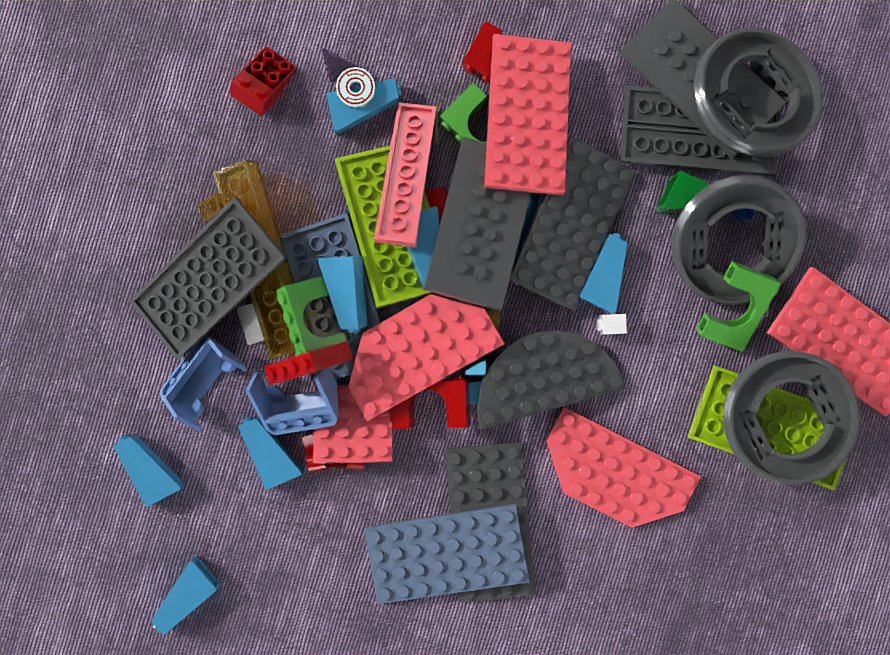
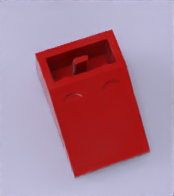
[230,46,298,117]

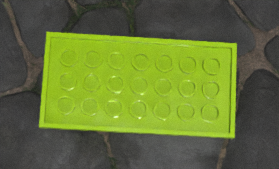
[335,145,433,308]
[688,365,861,491]

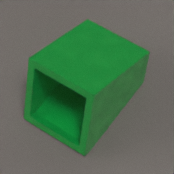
[655,171,710,213]

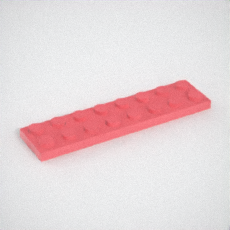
[375,102,437,247]

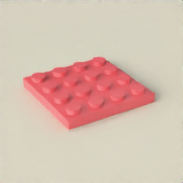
[313,385,392,464]

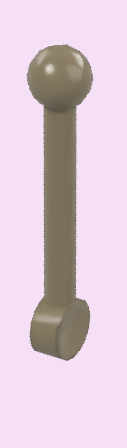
[433,105,440,146]

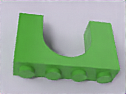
[440,83,487,144]
[696,261,781,352]
[277,276,347,356]

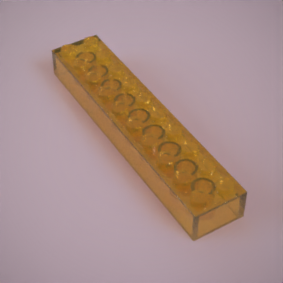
[213,159,310,360]

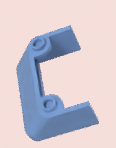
[160,335,247,431]
[246,367,339,435]

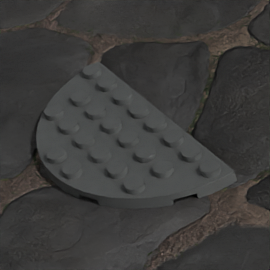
[477,330,626,430]

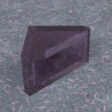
[322,48,357,82]

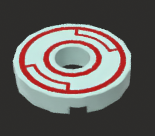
[336,67,375,108]

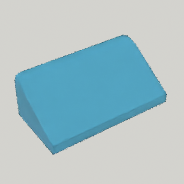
[465,358,486,375]

